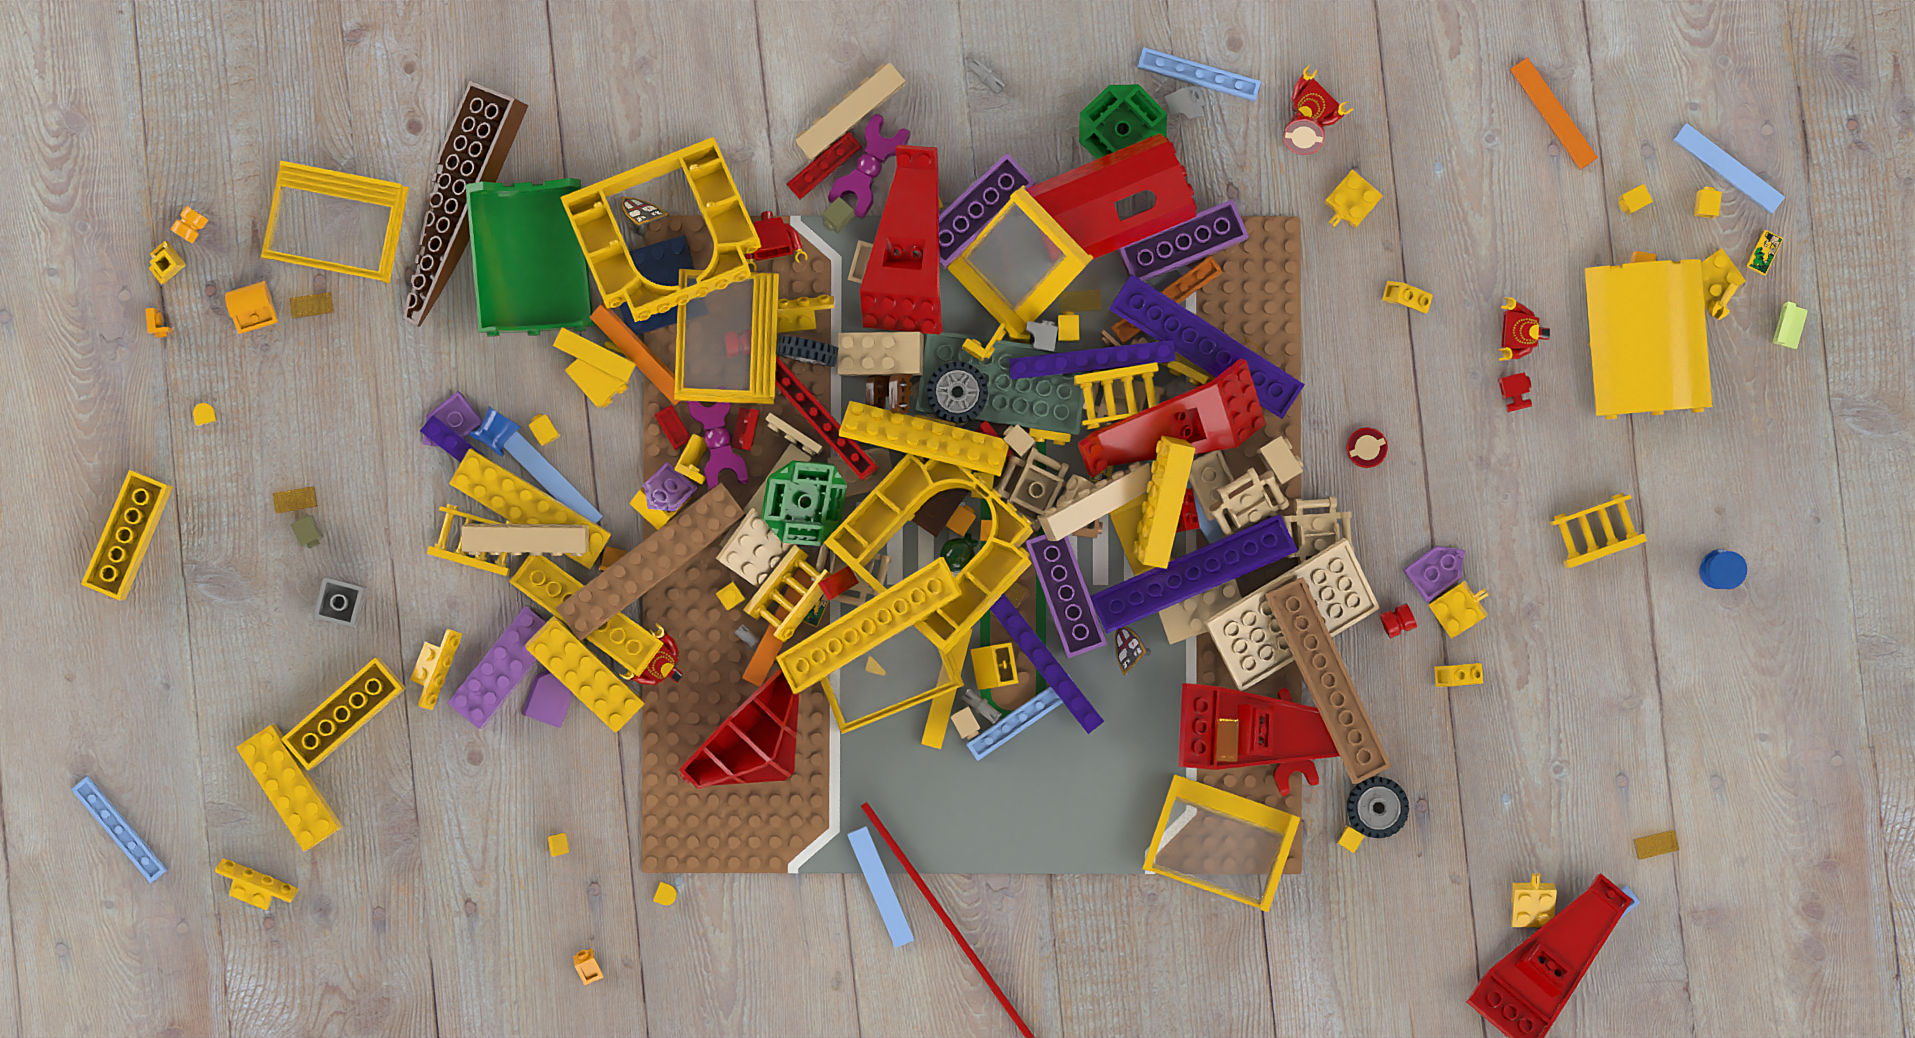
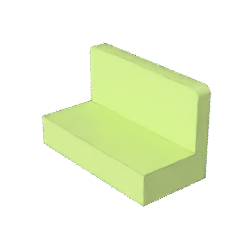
[1772,301,1808,349]

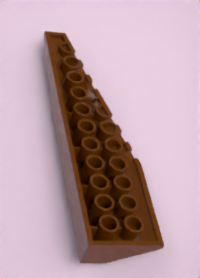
[403,81,529,327]

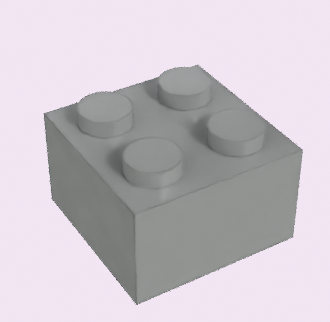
[313,577,368,628]

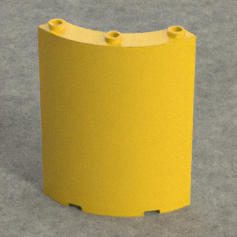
[1585,259,1712,420]

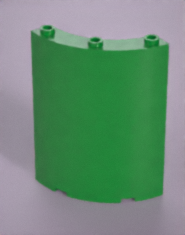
[466,178,594,337]

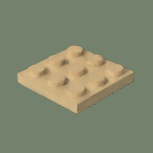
[716,508,798,589]

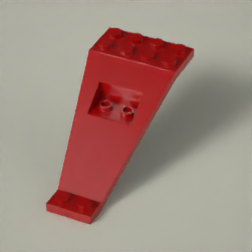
[859,145,943,335]
[1078,358,1266,478]
[1178,683,1340,770]
[1466,873,1632,1038]

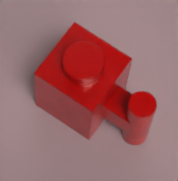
[1498,372,1532,412]

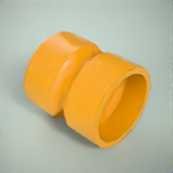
[170,205,208,244]

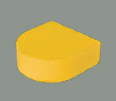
[193,403,217,426]
[653,881,677,905]

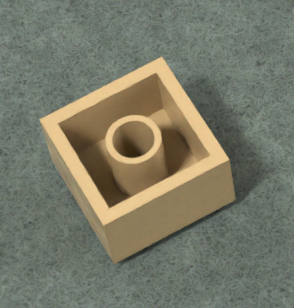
[1256,436,1303,486]

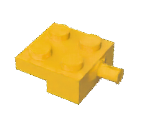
[1324,169,1383,229]
[1428,580,1489,639]
[1511,873,1557,928]

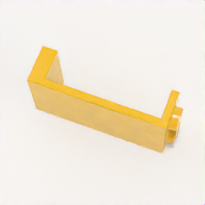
[1109,493,1174,577]

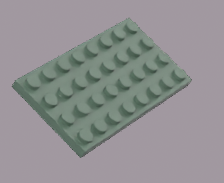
[916,332,1088,436]

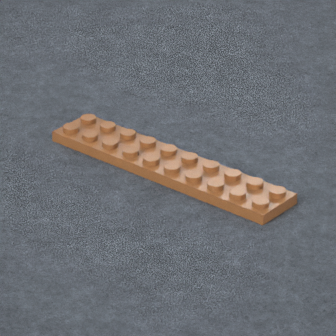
[556,483,746,641]
[1265,577,1392,784]

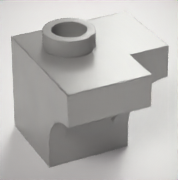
[1165,86,1206,119]
[1026,320,1058,353]

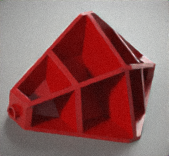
[679,668,800,790]

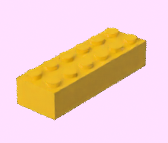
[1132,436,1196,569]
[81,470,173,601]
[525,615,645,733]
[281,657,406,770]
[236,724,343,851]

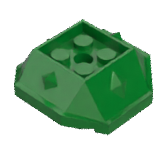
[1079,84,1167,160]
[761,460,847,546]

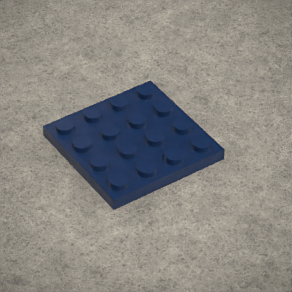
[620,235,708,336]

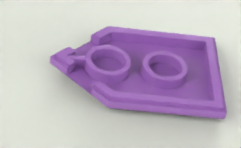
[423,390,483,447]
[643,461,698,511]
[1403,546,1465,603]
[522,670,573,728]

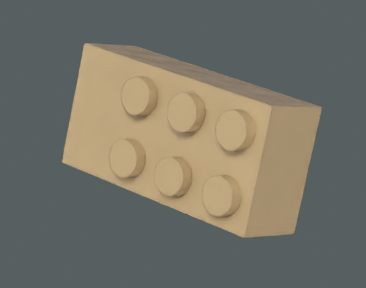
[838,332,924,376]
[1157,579,1242,645]

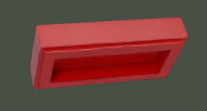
[654,404,691,450]
[818,566,859,601]

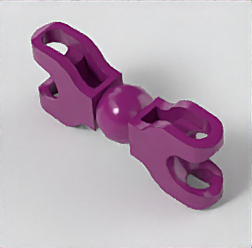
[828,114,910,219]
[687,385,748,490]

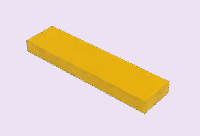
[553,327,636,383]

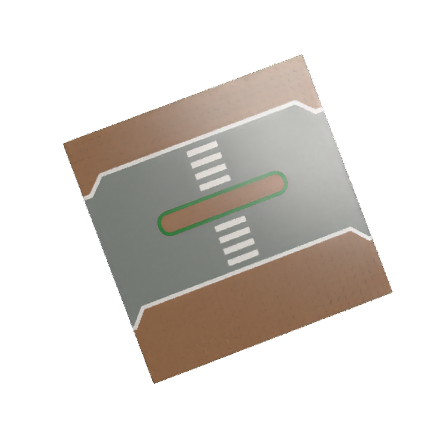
[641,215,1302,874]

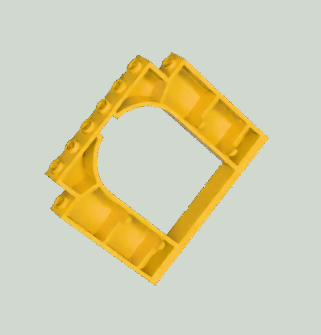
[561,137,761,322]
[824,453,1034,655]

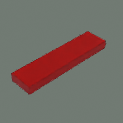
[787,131,862,200]

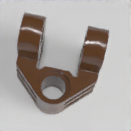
[866,373,912,414]

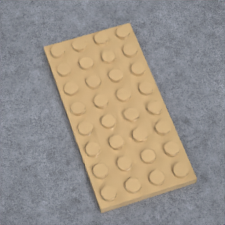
[1204,538,1380,691]

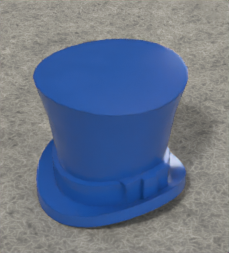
[468,406,521,457]
[1699,549,1748,590]

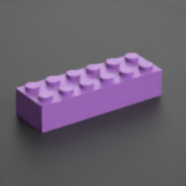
[939,153,1035,270]
[1118,199,1249,282]
[1025,534,1107,658]
[447,606,547,729]

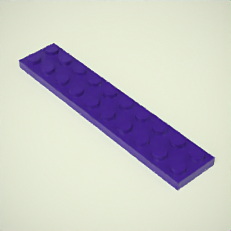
[1109,274,1305,419]
[1090,514,1297,634]

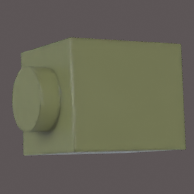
[822,197,855,234]
[290,515,324,549]

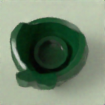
[940,533,979,573]

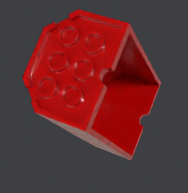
[1025,134,1197,265]

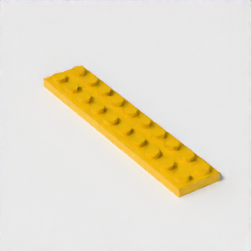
[776,557,963,694]

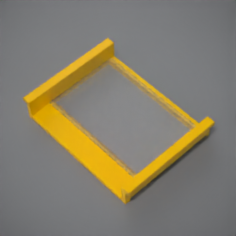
[261,160,409,284]
[947,185,1093,339]
[674,269,779,404]
[820,625,964,734]
[1142,774,1300,913]

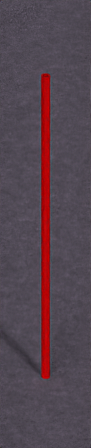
[860,802,1035,1038]

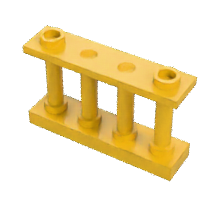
[1074,362,1158,429]
[1549,492,1647,569]
[427,504,514,576]
[743,545,832,643]

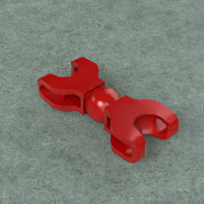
[1259,688,1319,796]

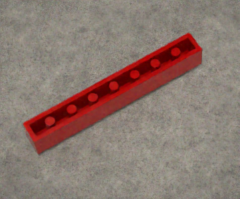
[775,355,879,481]

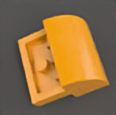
[225,280,279,334]

